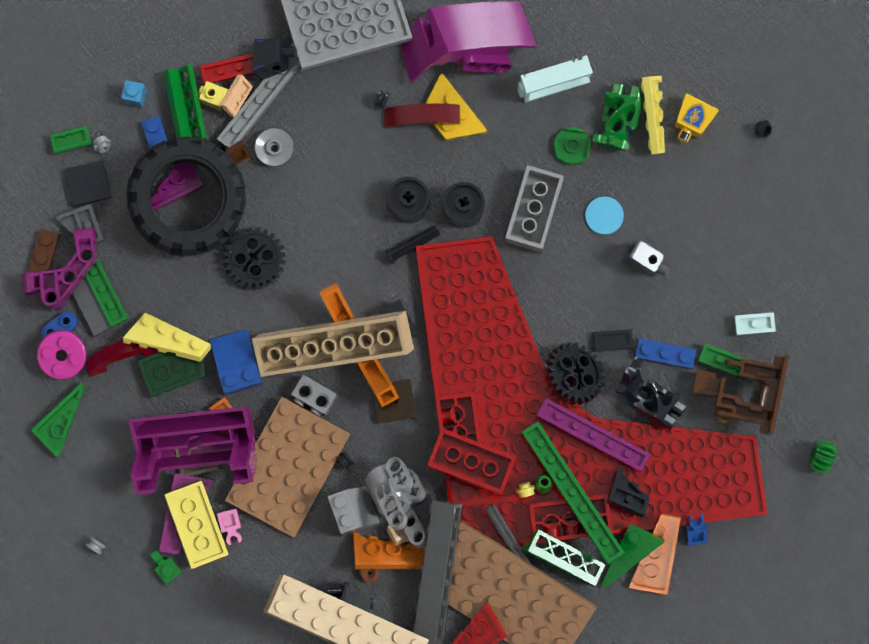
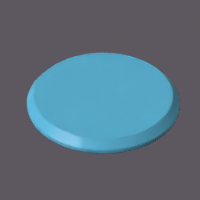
[585,197,624,234]

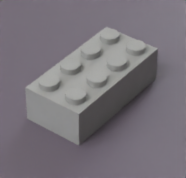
[505,165,564,253]

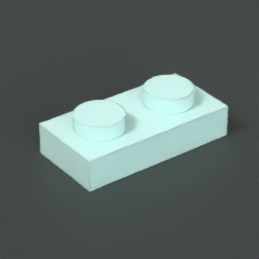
[734,312,776,336]

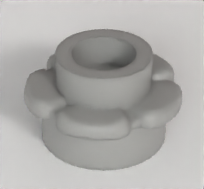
[93,136,111,153]

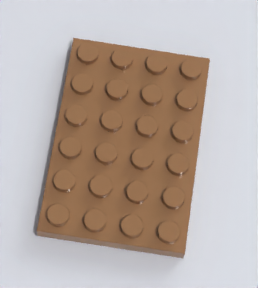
[225,397,350,538]

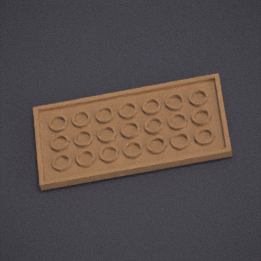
[448,520,597,644]

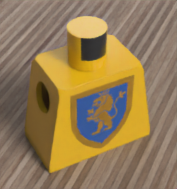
[675,93,719,143]

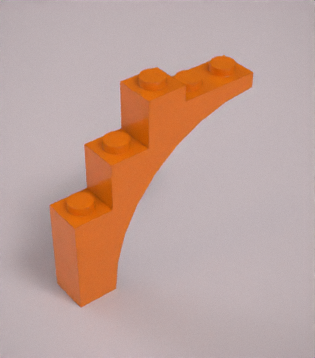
[319,283,399,407]

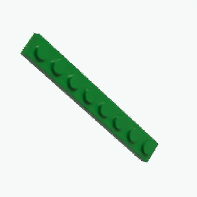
[521,422,625,565]

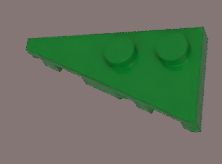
[31,383,86,458]
[601,523,665,588]

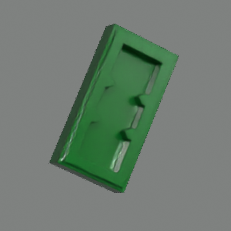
[49,126,92,155]

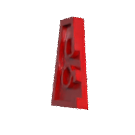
[452,602,508,644]

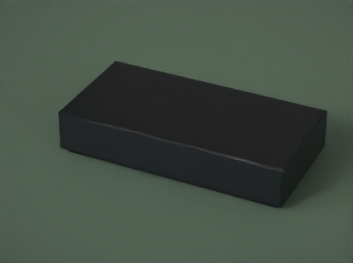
[593,329,633,352]

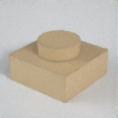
[386,522,409,546]

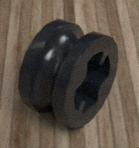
[374,90,389,109]
[336,451,355,471]

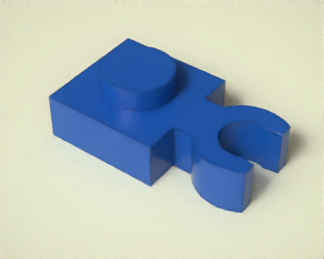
[686,514,708,546]

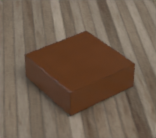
[226,140,251,165]

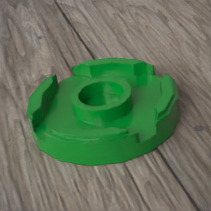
[553,127,592,165]

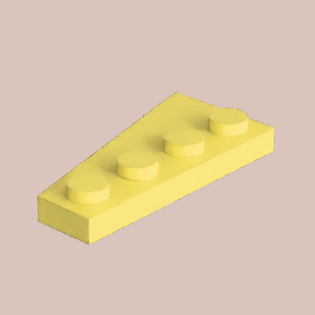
[641,76,665,154]
[123,313,211,362]

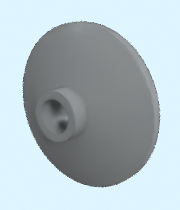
[255,128,293,166]

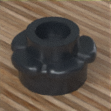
[754,120,772,138]

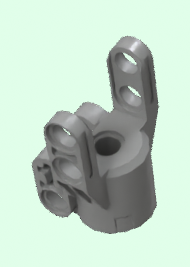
[365,457,428,548]

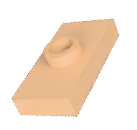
[220,75,253,117]

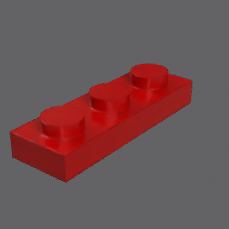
[200,54,255,86]

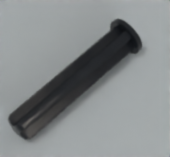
[385,226,440,265]

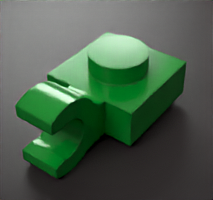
[150,550,182,585]

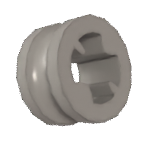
[86,537,106,555]

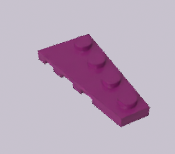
[158,473,213,555]

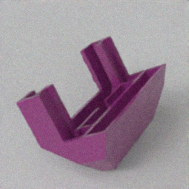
[128,407,257,495]

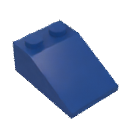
[210,329,263,396]

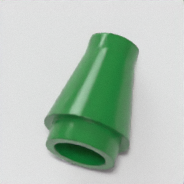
[534,474,553,494]

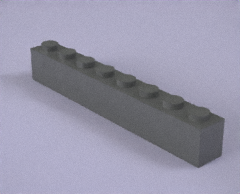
[412,500,462,644]

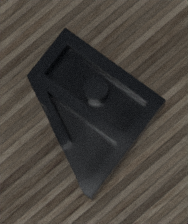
[606,468,650,518]

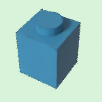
[121,80,147,108]

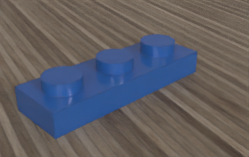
[635,338,696,369]

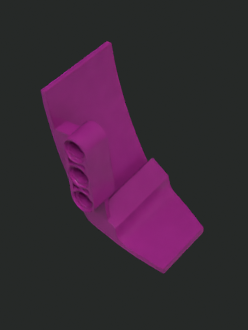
[400,2,536,83]

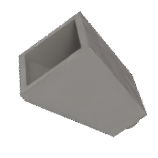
[328,486,379,536]

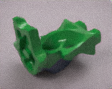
[592,83,645,151]

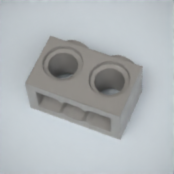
[291,375,338,417]

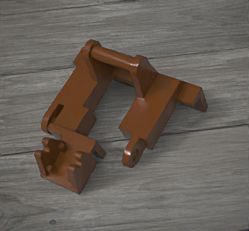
[692,354,789,435]

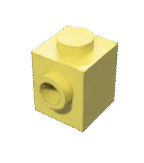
[198,81,228,111]

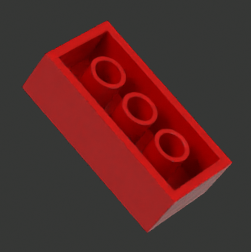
[427,428,516,496]

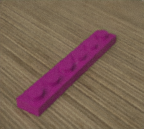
[537,398,650,472]

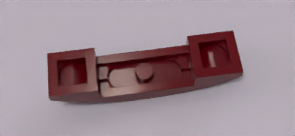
[384,103,460,128]
[85,340,159,377]

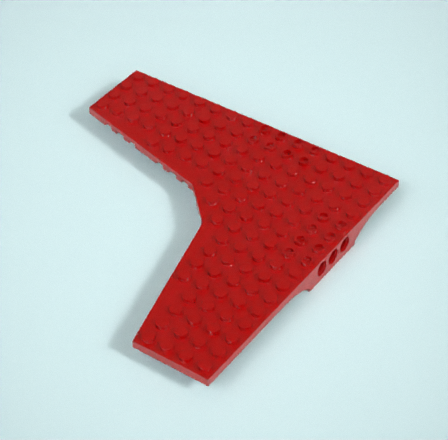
[416,236,768,548]

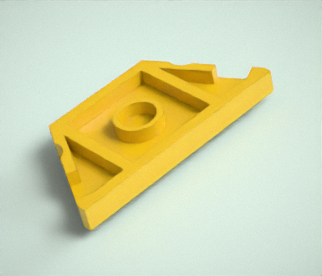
[426,73,487,141]

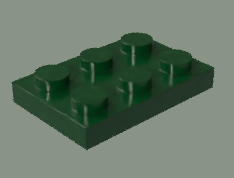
[138,352,207,398]

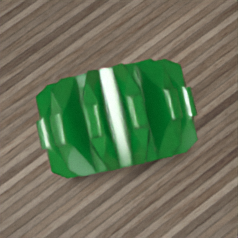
[808,440,837,474]

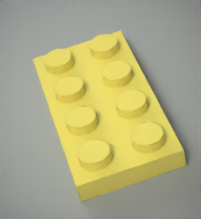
[164,481,229,569]

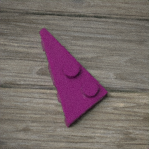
[151,163,204,211]

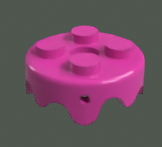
[37,329,86,380]

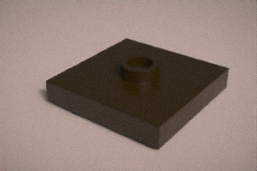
[373,379,416,424]

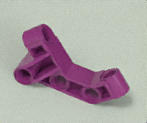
[22,227,97,311]

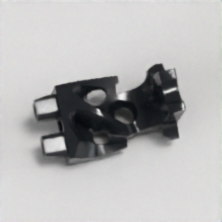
[615,356,686,430]

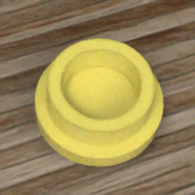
[516,482,535,498]

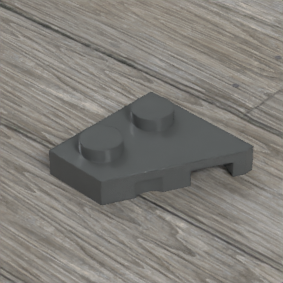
[56,204,104,244]

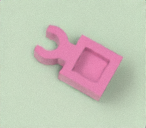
[217,508,242,545]

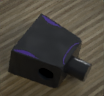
[252,37,297,80]

